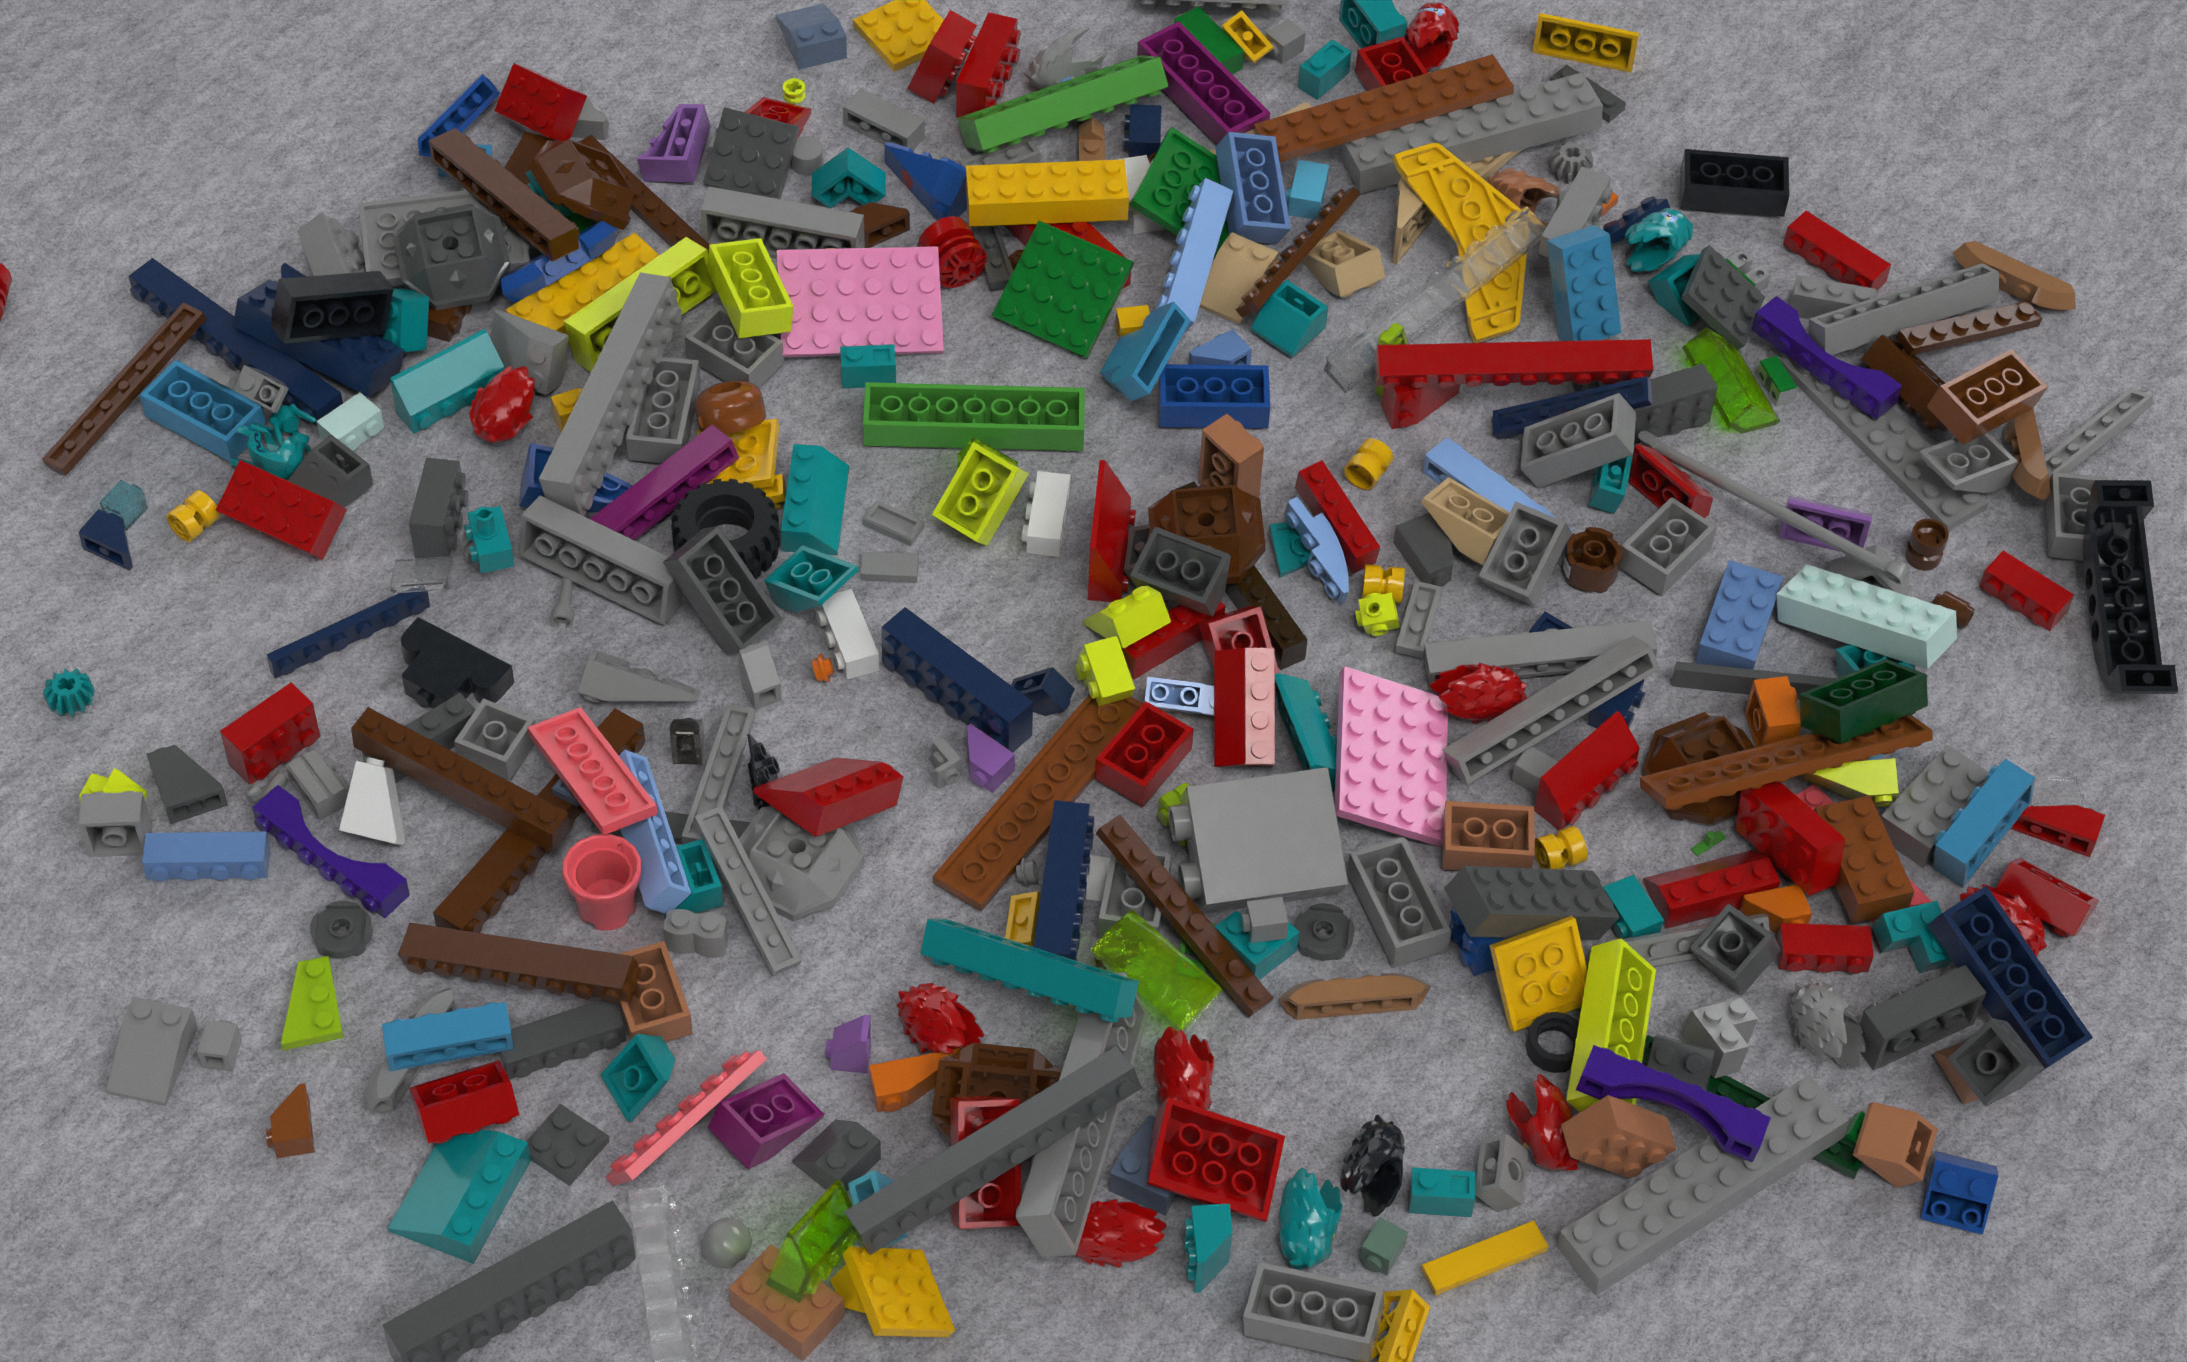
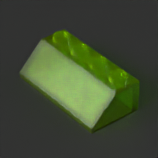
[1682,327,1780,434]
[1091,910,1223,1033]
[766,1179,858,1303]

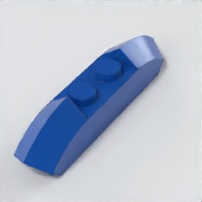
[418,73,500,157]
[501,221,617,303]

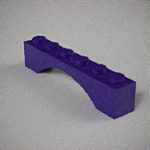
[1752,296,1902,420]
[252,785,410,919]
[1576,1045,1771,1163]

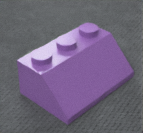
[1779,495,1872,551]

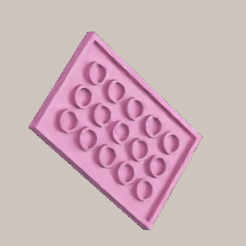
[776,247,944,357]
[1334,666,1448,847]

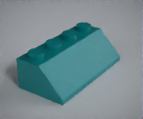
[390,329,505,434]
[781,444,849,555]
[1274,673,1337,792]

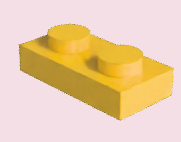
[1005,891,1041,947]

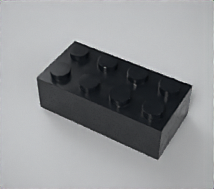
[1680,149,1790,217]
[270,271,394,344]

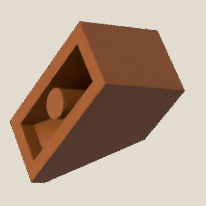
[266,1083,315,1158]

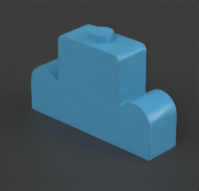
[1100,301,1191,401]

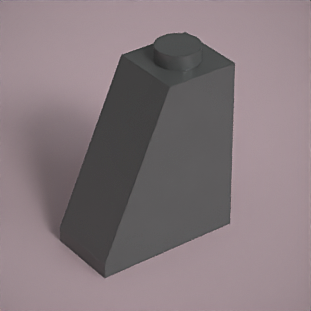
[1394,513,1454,587]
[146,745,228,824]

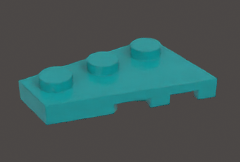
[1269,522,1311,578]

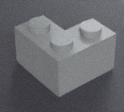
[1829,544,1909,595]
[1682,997,1758,1078]

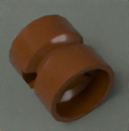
[1905,518,1949,571]

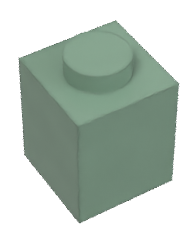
[1359,1217,1408,1276]

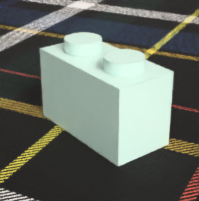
[317,392,384,451]

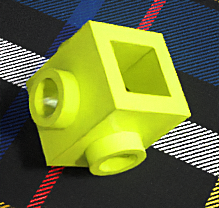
[1355,592,1400,636]

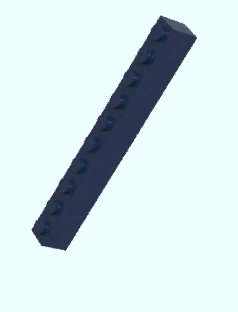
[129,258,343,427]

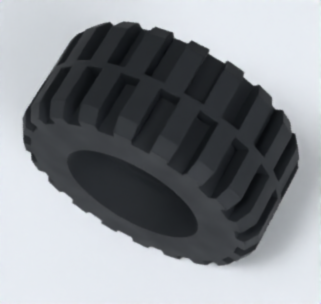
[671,479,780,579]

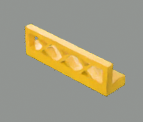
[1358,1289,1430,1362]

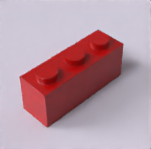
[1979,550,2074,631]
[1776,923,1874,974]

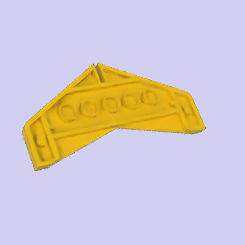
[1392,143,1530,343]

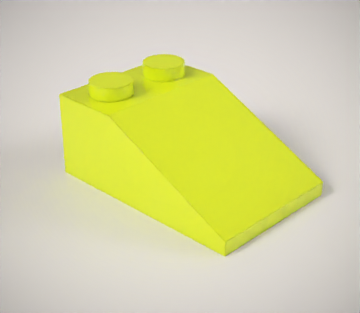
[1083,585,1171,649]
[1804,758,1899,808]

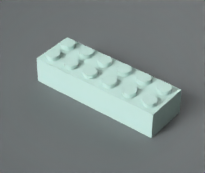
[1776,564,1957,669]

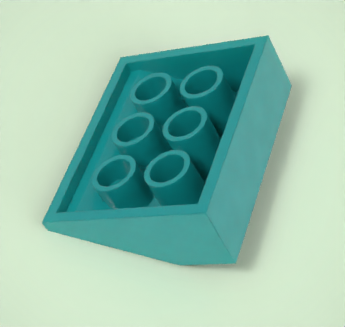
[388,1130,531,1264]

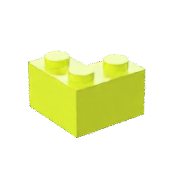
[1074,636,1135,706]

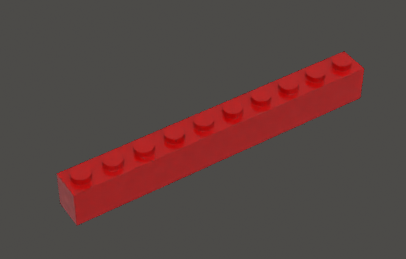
[1374,339,1653,389]

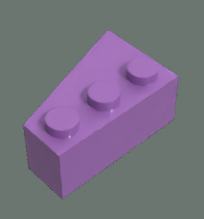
[637,104,711,182]

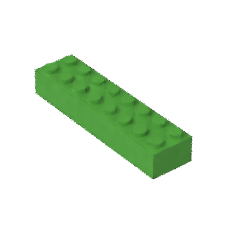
[957,55,1168,153]
[863,382,1085,451]

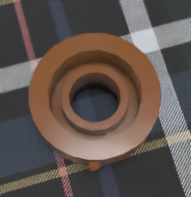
[695,380,767,434]

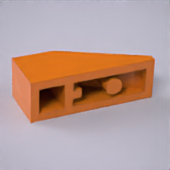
[869,1048,960,1112]

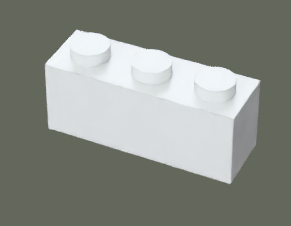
[1116,155,1164,234]
[1022,471,1071,557]
[816,589,879,679]

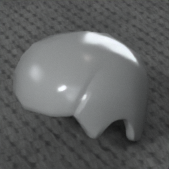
[701,1217,752,1269]

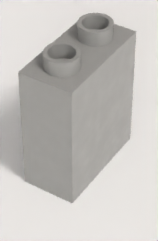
[1169,767,1348,914]

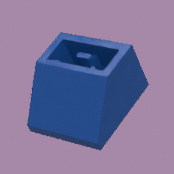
[1449,906,1508,976]
[1921,1151,1999,1235]

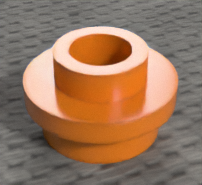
[812,654,834,682]

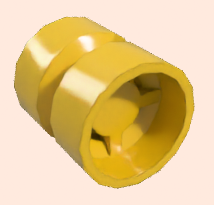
[1344,438,1394,490]
[166,490,221,543]
[1362,564,1405,604]
[1535,826,1588,869]

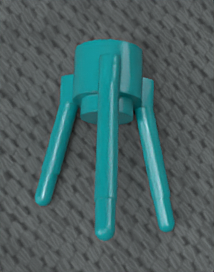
[269,404,316,454]

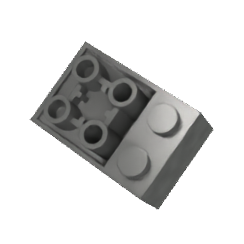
[287,435,373,507]

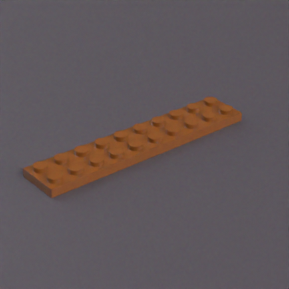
[1254,54,1514,162]
[933,694,1143,911]
[1640,715,1933,810]

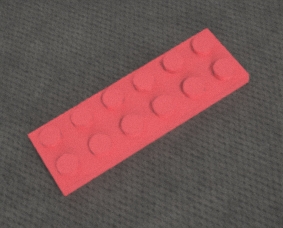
[527,707,658,835]
[605,1049,767,1186]

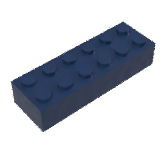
[233,279,404,397]
[881,607,1033,753]
[1034,800,1095,961]
[1927,886,2093,1074]

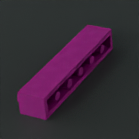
[590,425,739,540]

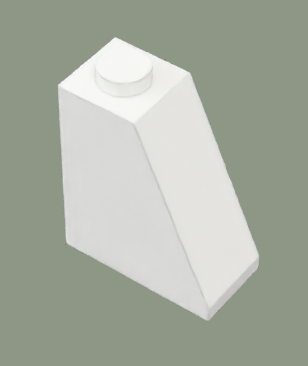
[339,757,405,845]

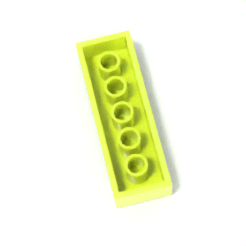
[564,237,717,372]
[1566,938,1656,1112]

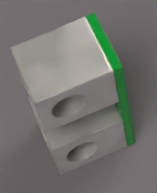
[1725,249,1771,292]
[1756,356,1797,407]

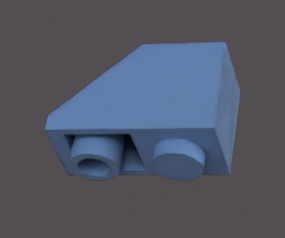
[1188,329,1252,365]

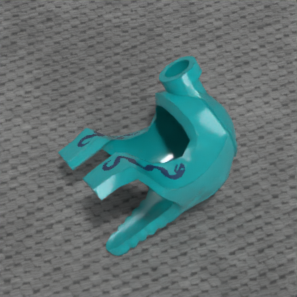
[229,422,310,480]

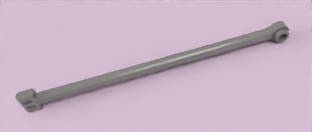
[1638,431,1909,584]

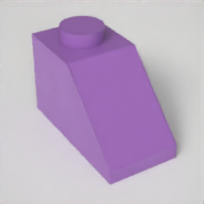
[967,723,1015,793]
[825,1015,872,1074]

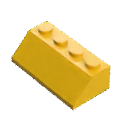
[1532,13,1640,73]

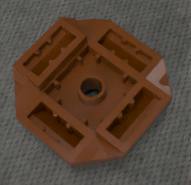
[528,139,634,230]
[1148,484,1265,584]
[1642,711,1755,825]
[932,1043,1062,1163]

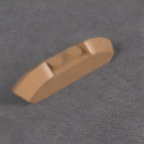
[1078,116,1105,161]
[1953,241,2076,311]
[2005,408,2051,501]
[1278,973,1431,1020]

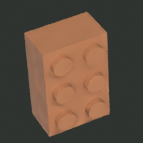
[1198,414,1264,498]
[1442,801,1535,871]
[617,941,693,1042]
[1561,1095,1676,1178]
[728,1244,845,1361]

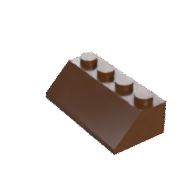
[1861,334,1947,431]

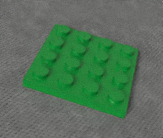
[1129,126,1229,260]
[992,221,1134,359]

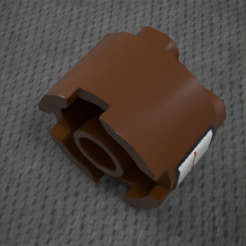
[1563,527,1622,594]

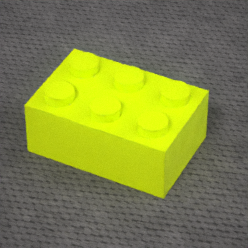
[932,442,1029,546]

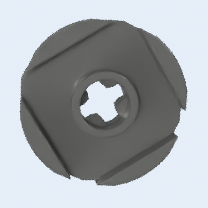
[310,901,373,958]
[1294,903,1354,960]

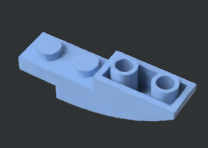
[1284,497,1349,605]
[1145,677,1214,717]

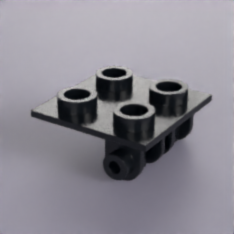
[747,734,780,810]

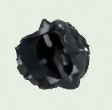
[1340,1114,1405,1217]

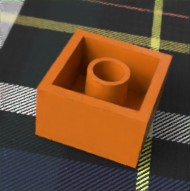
[1744,676,1801,747]

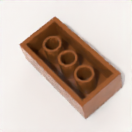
[1927,349,2048,445]
[1814,795,1915,923]

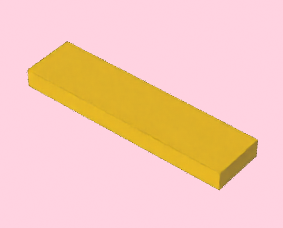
[1421,1220,1549,1296]

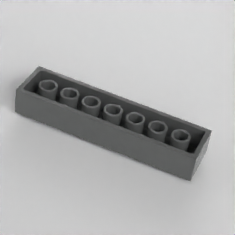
[383,1200,636,1362]

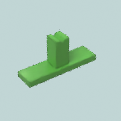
[1691,830,1726,857]

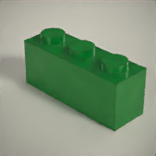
[1174,6,1244,74]

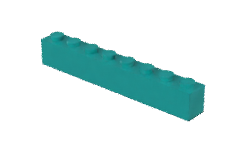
[920,918,1139,1022]

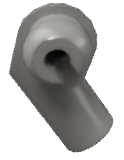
[245,772,288,804]

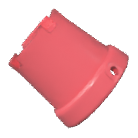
[562,834,641,931]

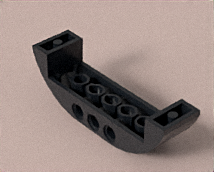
[2083,480,2178,694]

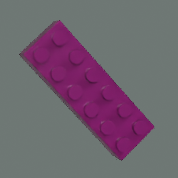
[1137,22,1271,145]

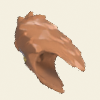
[1487,168,1560,230]

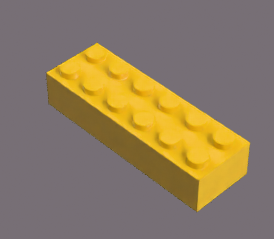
[966,159,1129,226]
[505,232,659,346]

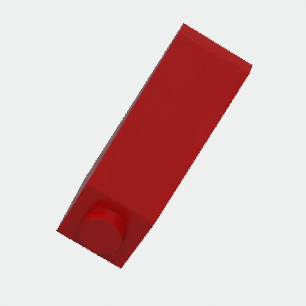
[2010,805,2105,858]

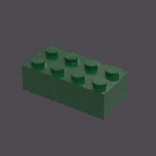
[1799,659,1928,743]

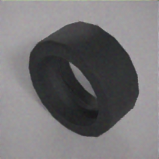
[1526,1012,1579,1073]

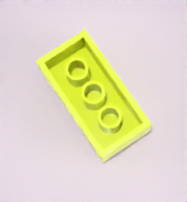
[707,238,794,338]

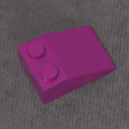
[708,1073,825,1169]

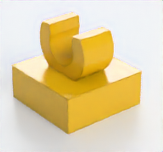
[760,474,786,510]

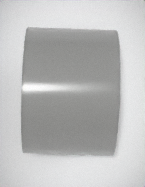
[791,136,824,176]

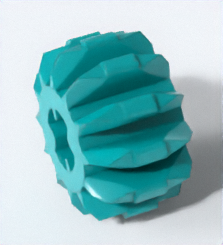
[43,668,95,717]

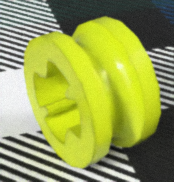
[782,78,806,104]

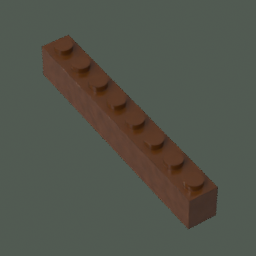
[429,128,580,261]
[351,707,570,853]
[398,923,641,1003]

